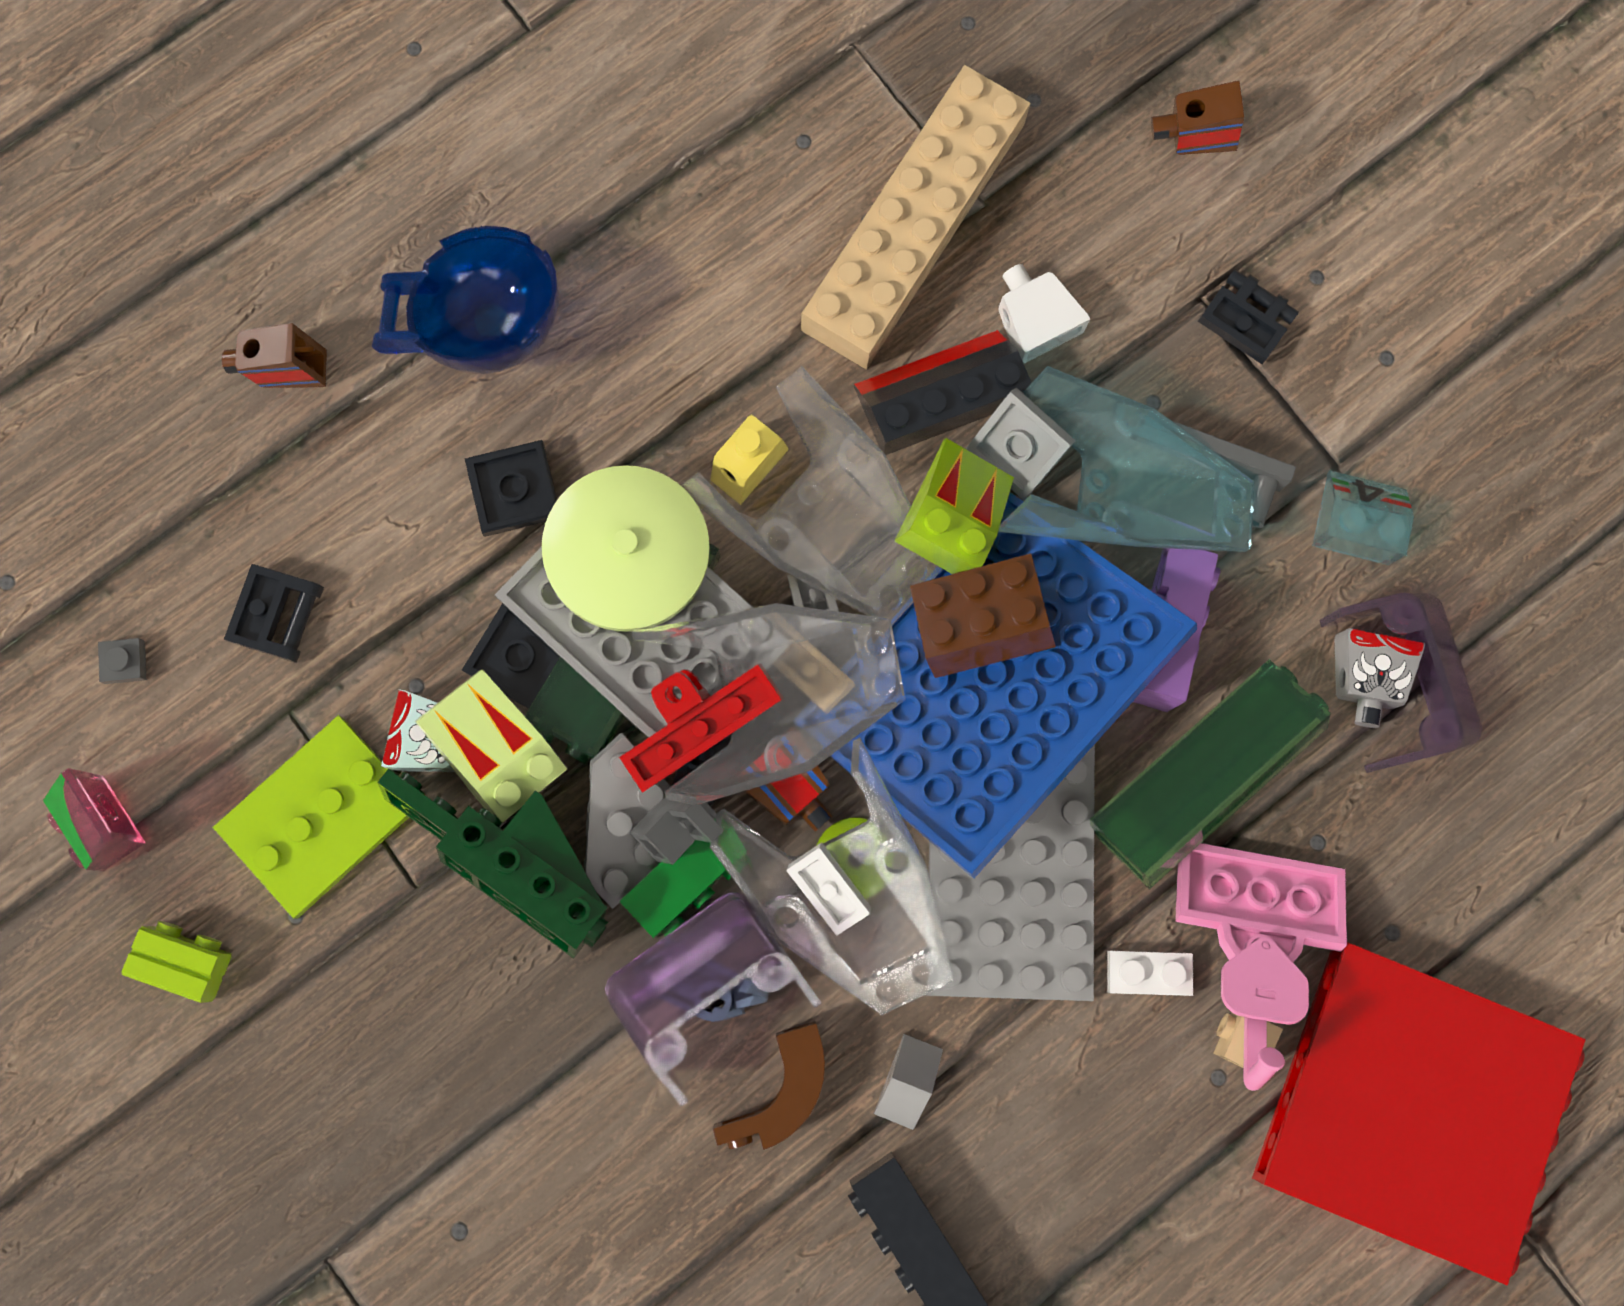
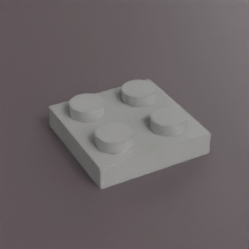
[966,388,1076,501]

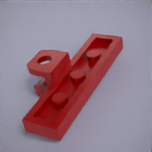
[619,663,784,793]

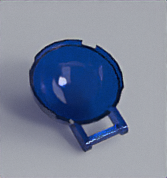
[372,226,559,374]

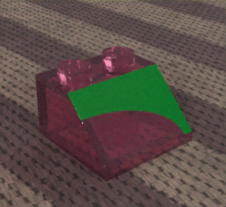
[43,768,145,871]

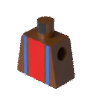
[1151,81,1244,155]
[222,323,327,388]
[735,729,833,832]

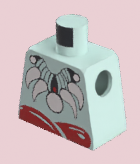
[381,690,455,772]

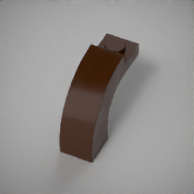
[713,1021,825,1150]

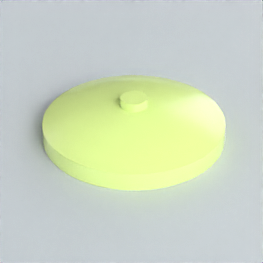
[542,465,709,632]

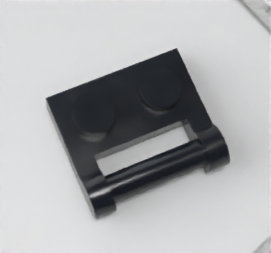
[224,564,324,663]

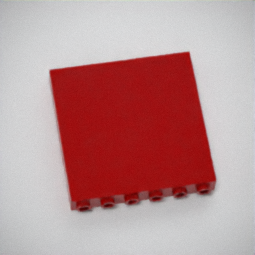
[1252,942,1586,1286]

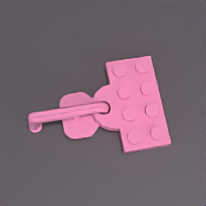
[1176,842,1347,1091]

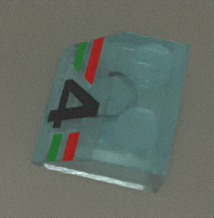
[1312,470,1414,565]

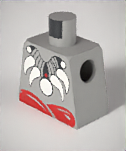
[1335,628,1425,728]

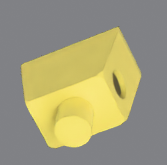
[710,414,788,505]

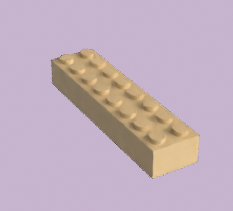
[801,65,1031,370]

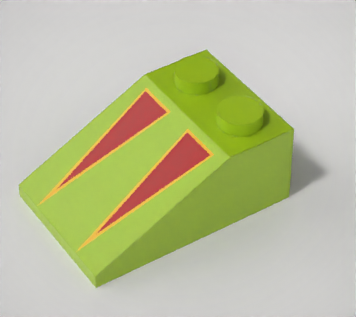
[894,438,1014,574]

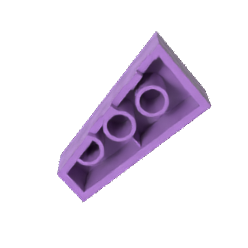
[1133,540,1220,712]

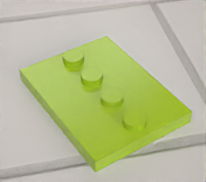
[212,715,409,919]

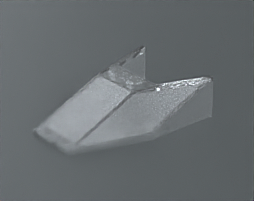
[680,366,942,627]
[632,603,906,805]
[710,738,954,1015]

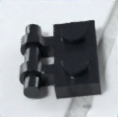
[1198,269,1299,364]

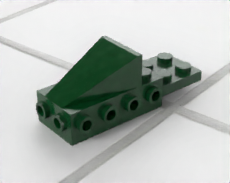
[377,769,608,959]

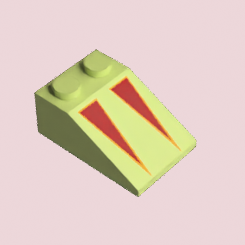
[415,670,567,823]

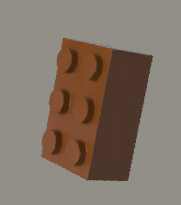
[910,553,1056,678]

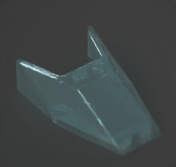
[999,366,1254,552]

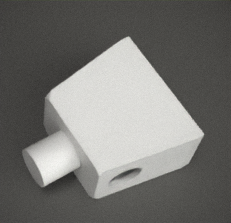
[999,264,1090,363]

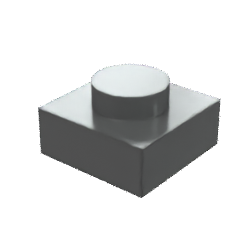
[98,638,147,684]

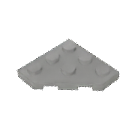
[583,733,674,909]

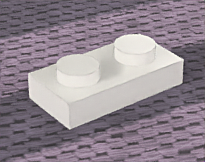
[786,842,872,936]
[1107,951,1193,996]

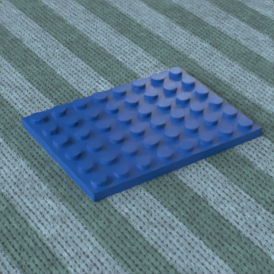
[792,493,1197,879]

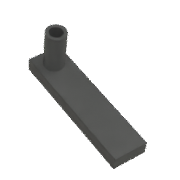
[1132,411,1296,528]

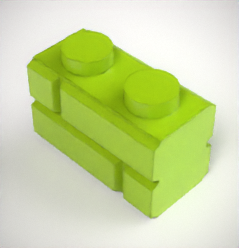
[121,921,232,1003]

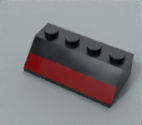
[854,330,1034,456]

